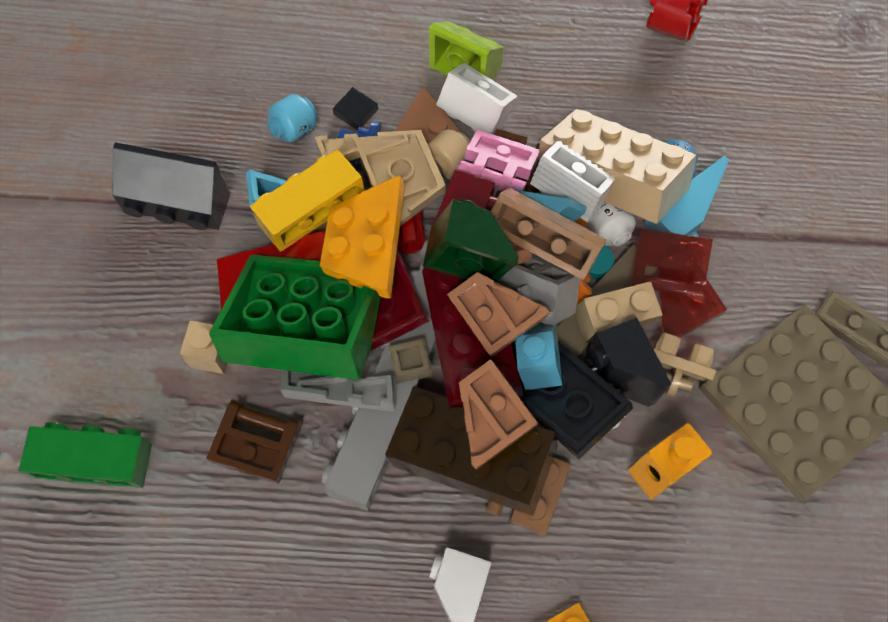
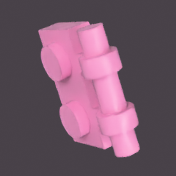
[458,129,539,192]

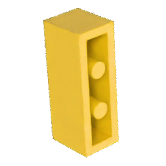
[250,149,365,252]

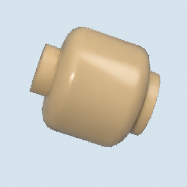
[428,129,471,179]

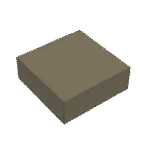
[388,338,432,384]

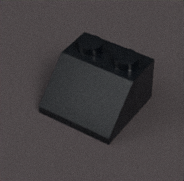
[584,317,671,407]

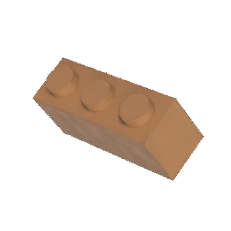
[491,188,607,281]

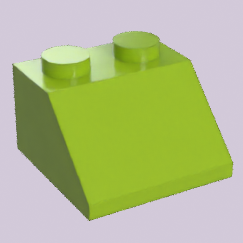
[429,21,504,80]

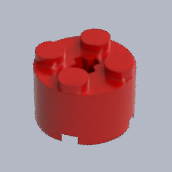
[646,0,708,40]

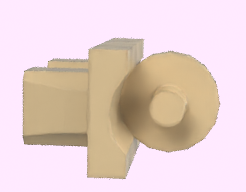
[653,333,716,397]

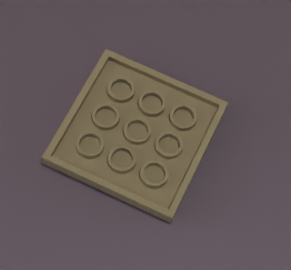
[699,304,888,502]

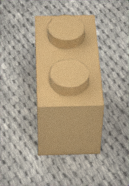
[574,281,663,343]

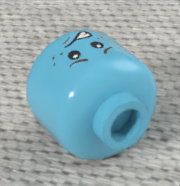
[267,94,317,143]

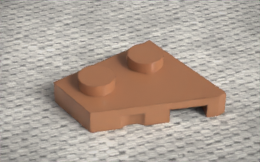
[447,272,552,357]

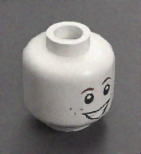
[587,202,636,246]

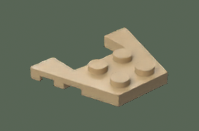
[315,130,446,226]

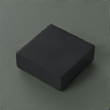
[332,87,378,131]

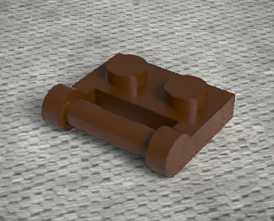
[206,399,302,484]

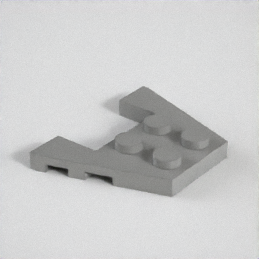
[281,370,395,412]

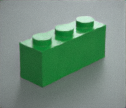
[18,422,152,488]

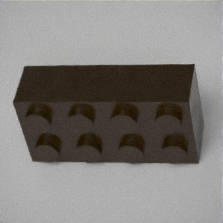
[385,386,558,516]

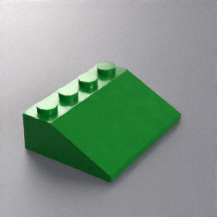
[209,255,381,380]

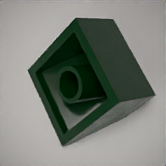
[423,199,519,282]

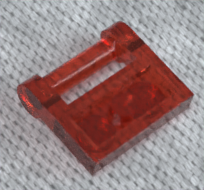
[631,228,713,302]

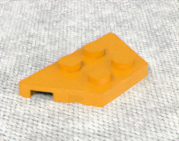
[320,176,405,298]

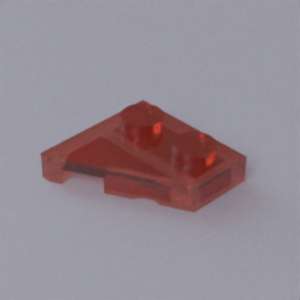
[658,252,727,338]

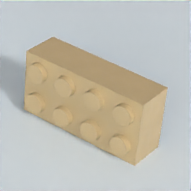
[539,109,697,224]

